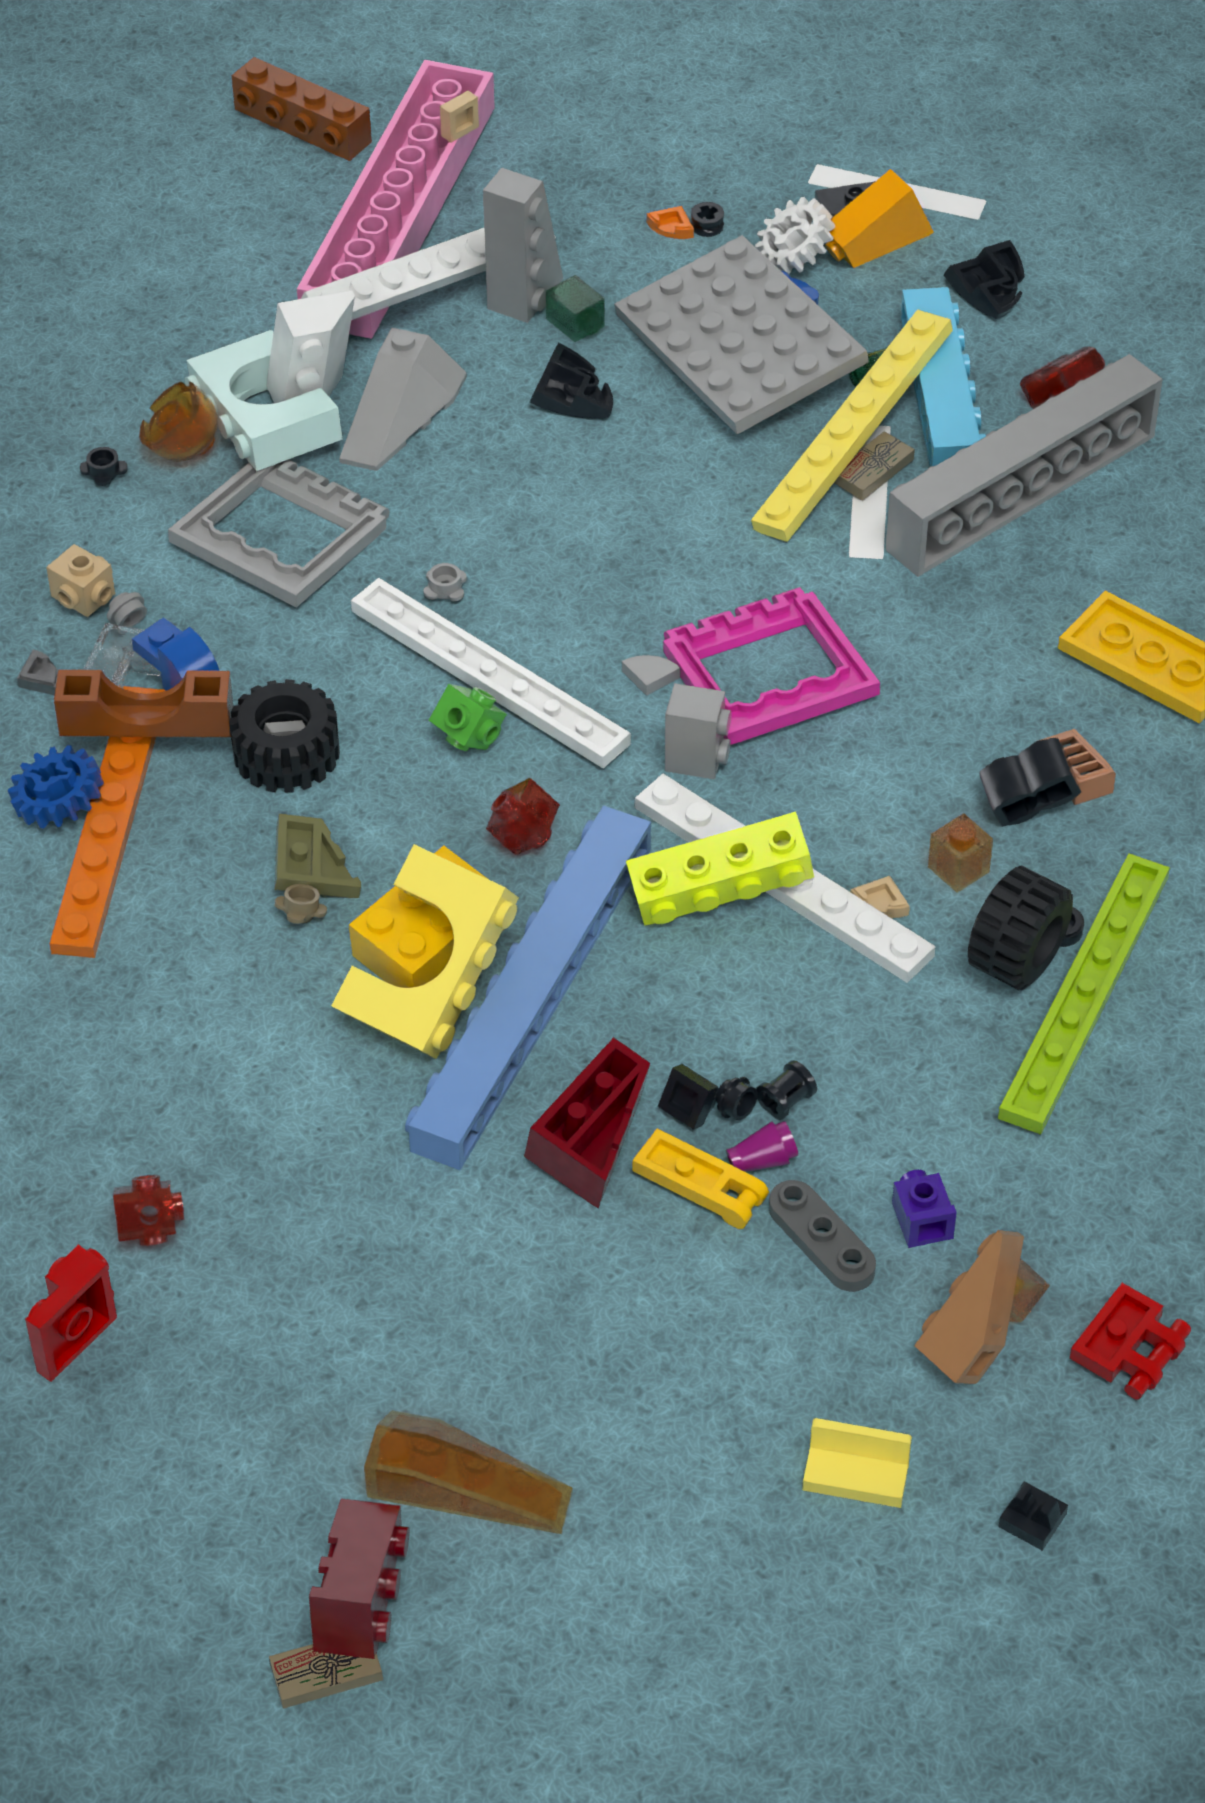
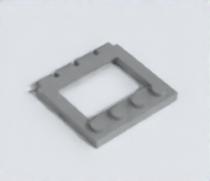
[168,459,390,607]

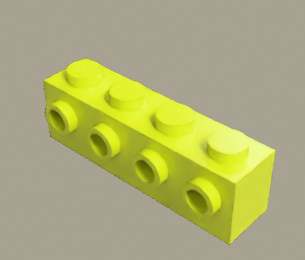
[626,812,814,926]

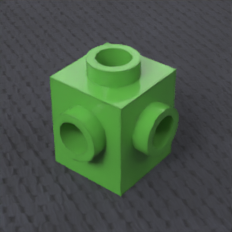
[428,684,507,751]

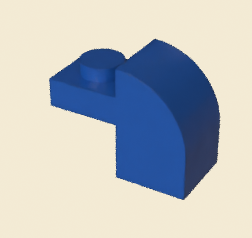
[132,617,220,691]

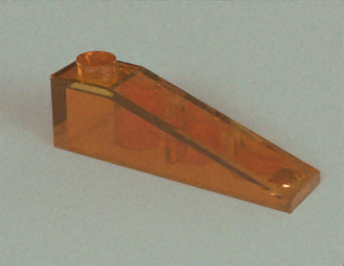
[364,1410,573,1534]

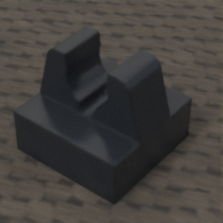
[657,1064,718,1130]
[998,1481,1068,1551]

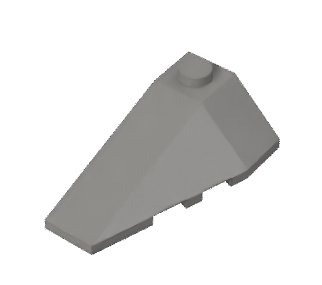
[339,328,467,471]

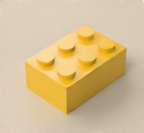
[349,846,504,988]

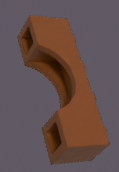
[54,670,234,737]

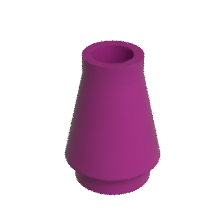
[726,1121,799,1172]

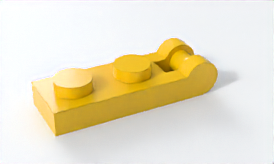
[632,1128,769,1229]

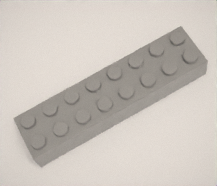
[886,354,1163,577]

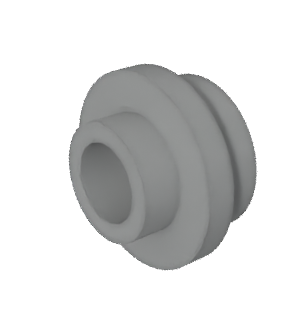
[107,592,147,630]

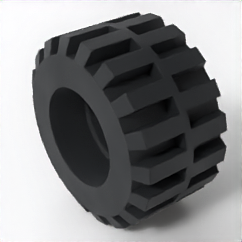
[229,679,340,793]
[968,866,1073,990]

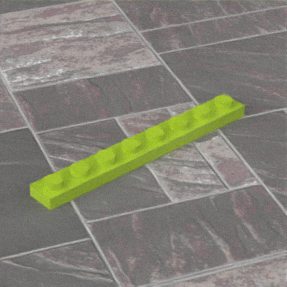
[998,853,1170,1134]

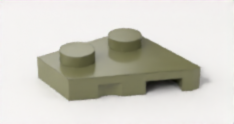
[275,814,361,898]

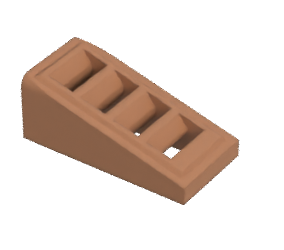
[1038,729,1116,805]

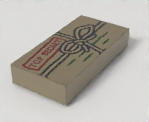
[834,431,915,501]
[269,1644,383,1709]

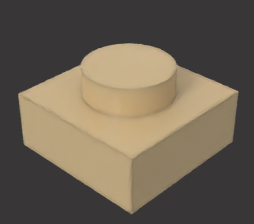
[440,90,479,143]

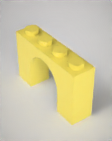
[331,844,519,1059]

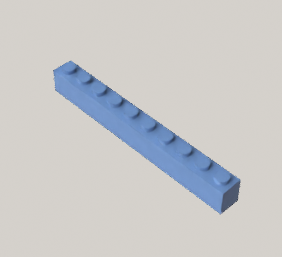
[405,805,651,1170]

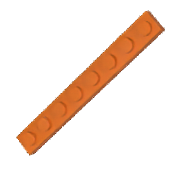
[49,686,165,958]

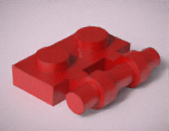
[1069,1282,1191,1400]

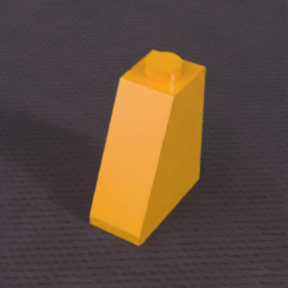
[825,169,934,268]

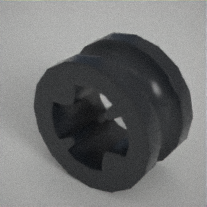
[691,202,724,237]

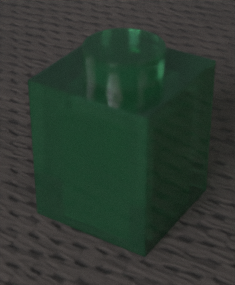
[546,275,605,342]

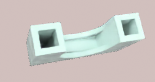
[185,330,342,471]

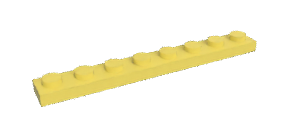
[751,310,953,542]

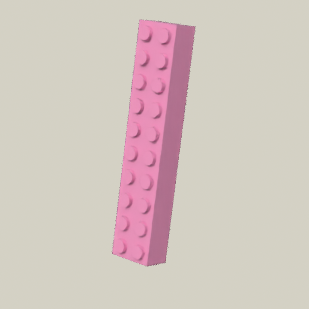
[297,60,495,339]

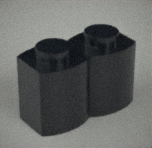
[979,738,1081,827]

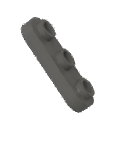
[769,1180,876,1292]

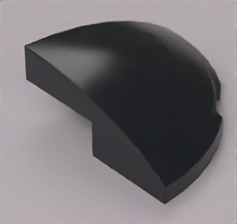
[943,240,1025,319]
[529,342,613,419]

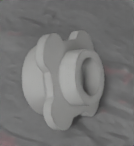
[423,563,467,601]

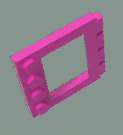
[663,587,880,745]

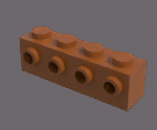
[231,57,372,161]

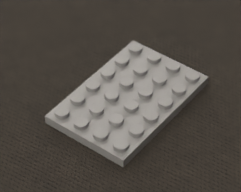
[614,235,869,434]

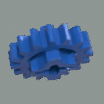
[8,745,104,829]

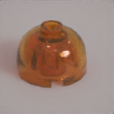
[139,381,218,462]

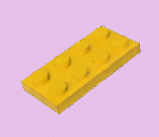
[1058,590,1205,724]

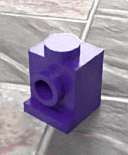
[892,1169,957,1248]

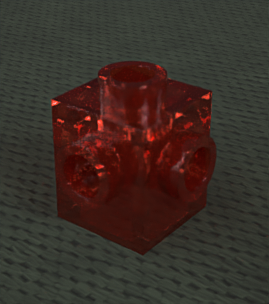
[486,778,560,855]
[113,1175,185,1246]

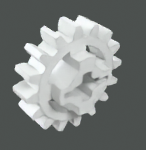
[755,197,835,274]

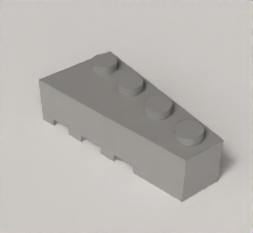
[483,168,563,323]

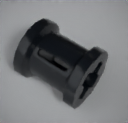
[756,1060,817,1120]

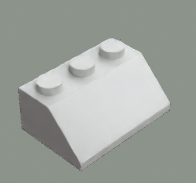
[266,290,355,403]

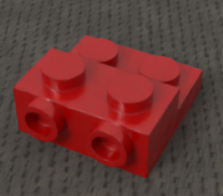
[25,1244,117,1382]

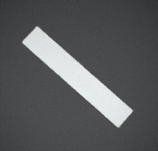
[808,164,987,220]
[849,426,891,559]

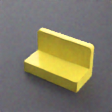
[802,1418,912,1508]

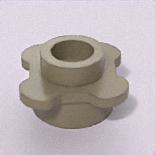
[275,884,327,924]

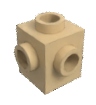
[46,544,115,617]

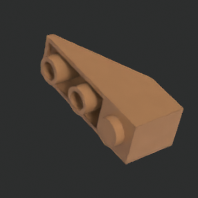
[914,1230,1024,1384]

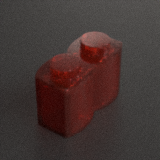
[1020,346,1105,409]

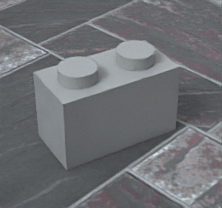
[665,683,731,779]

